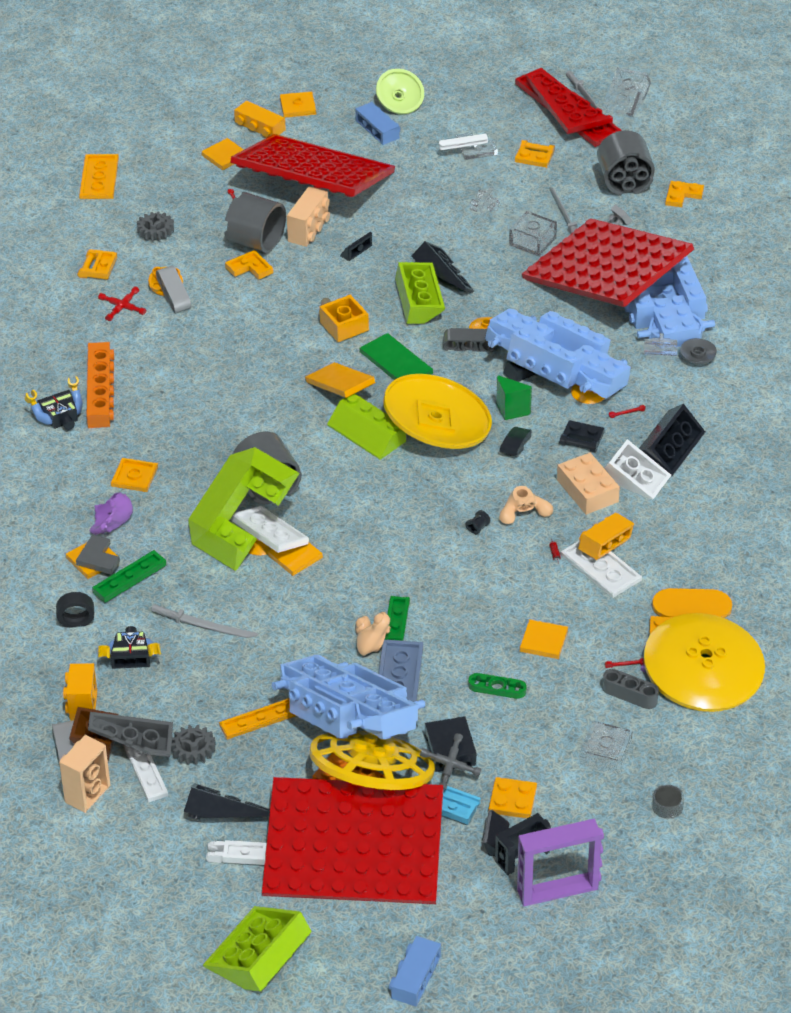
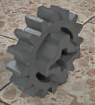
[137,211,174,241]
[171,725,216,765]

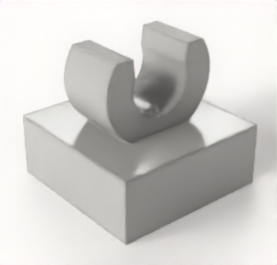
[609,204,632,226]

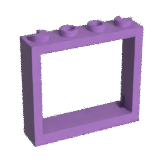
[517,818,604,907]

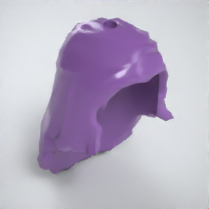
[90,492,133,535]

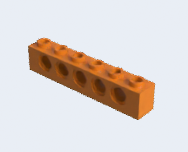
[87,342,114,428]

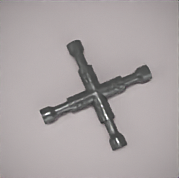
[420,733,481,791]

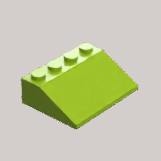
[203,906,312,992]

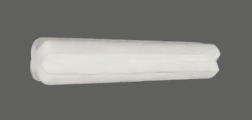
[439,134,488,150]

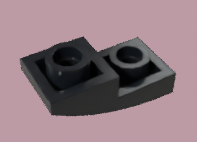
[499,427,532,456]

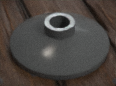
[680,338,717,364]

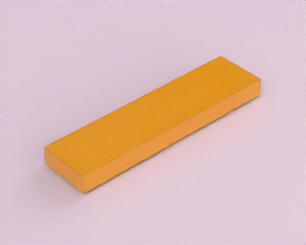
[219,698,296,740]

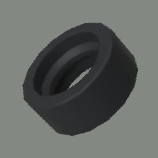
[56,592,95,628]

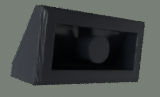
[340,232,372,261]
[483,810,510,856]

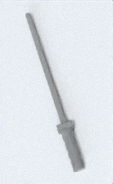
[566,71,599,109]
[549,188,577,234]
[151,604,258,638]

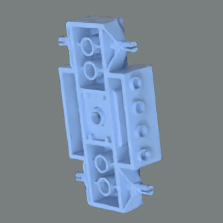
[624,256,715,350]
[485,308,631,398]
[271,655,425,739]

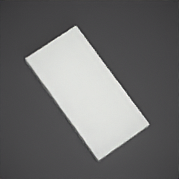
[230,506,309,553]
[561,540,642,598]

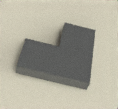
[76,534,120,574]

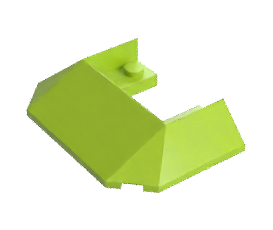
[188,447,300,571]

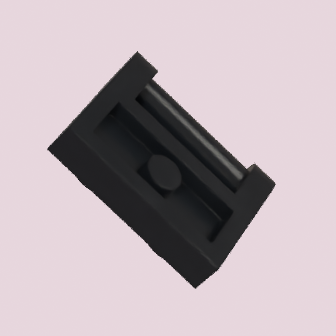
[559,420,605,453]

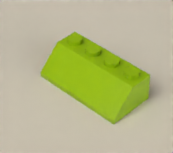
[395,262,445,324]
[327,394,406,460]

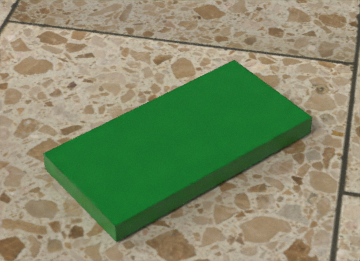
[359,333,433,380]

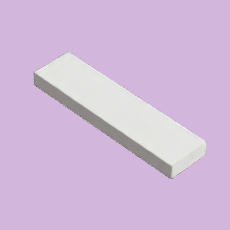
[122,744,169,802]

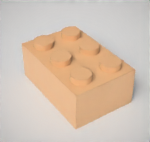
[287,186,330,247]
[557,452,620,515]
[59,735,111,813]

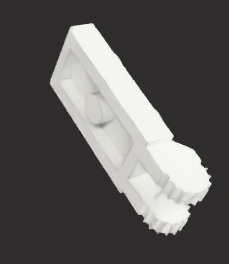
[206,840,267,865]

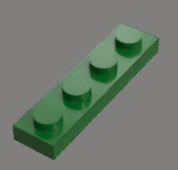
[92,550,167,603]

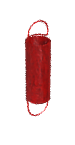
[549,539,561,564]

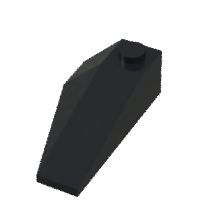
[411,241,474,293]
[184,783,270,820]

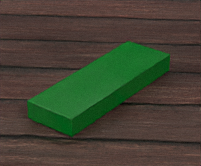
[384,596,410,641]

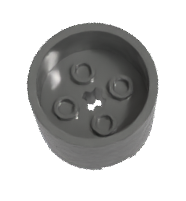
[597,130,655,196]
[224,192,286,253]
[233,431,302,505]

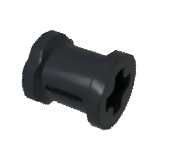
[465,510,491,535]

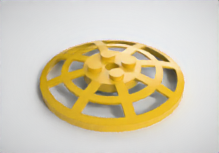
[309,731,435,790]

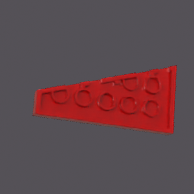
[526,71,613,134]

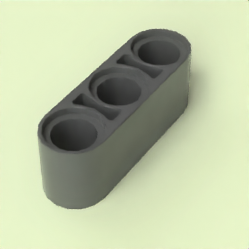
[443,328,495,352]
[602,669,659,709]

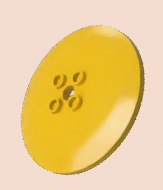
[383,374,492,449]
[643,613,765,712]

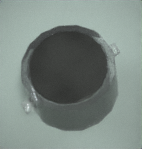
[652,785,684,820]

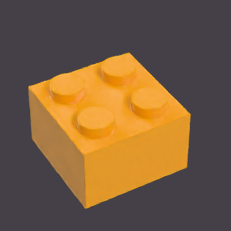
[319,294,369,342]
[63,663,98,721]

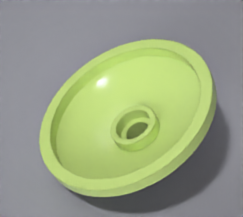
[376,69,424,114]

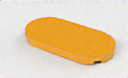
[652,588,732,618]

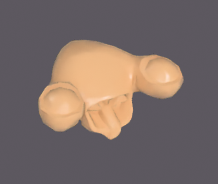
[499,486,553,524]
[356,612,391,656]

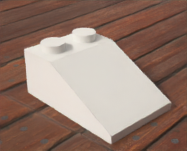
[604,439,671,500]

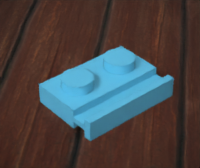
[442,786,481,825]

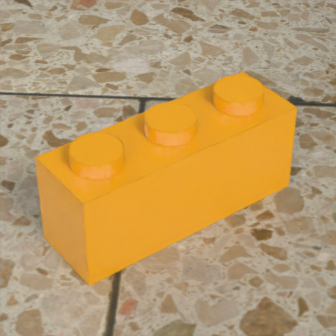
[234,100,286,137]
[578,512,634,560]

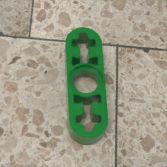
[468,673,527,699]

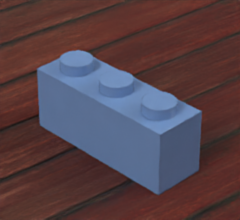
[355,102,400,145]
[389,936,441,1007]

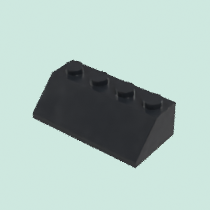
[639,403,706,476]

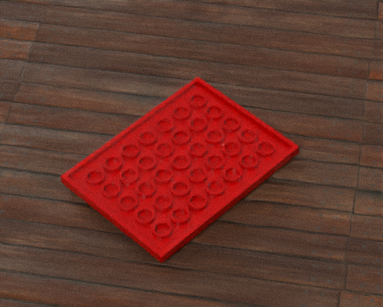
[230,134,395,197]
[522,218,694,307]
[262,777,444,904]

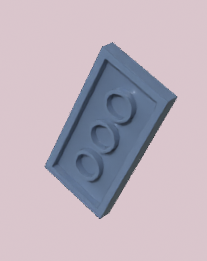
[379,640,423,702]

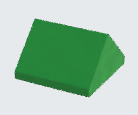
[496,375,532,420]

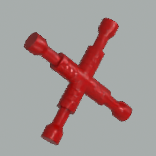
[98,286,147,321]

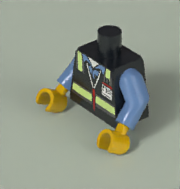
[24,376,83,430]
[98,626,161,669]

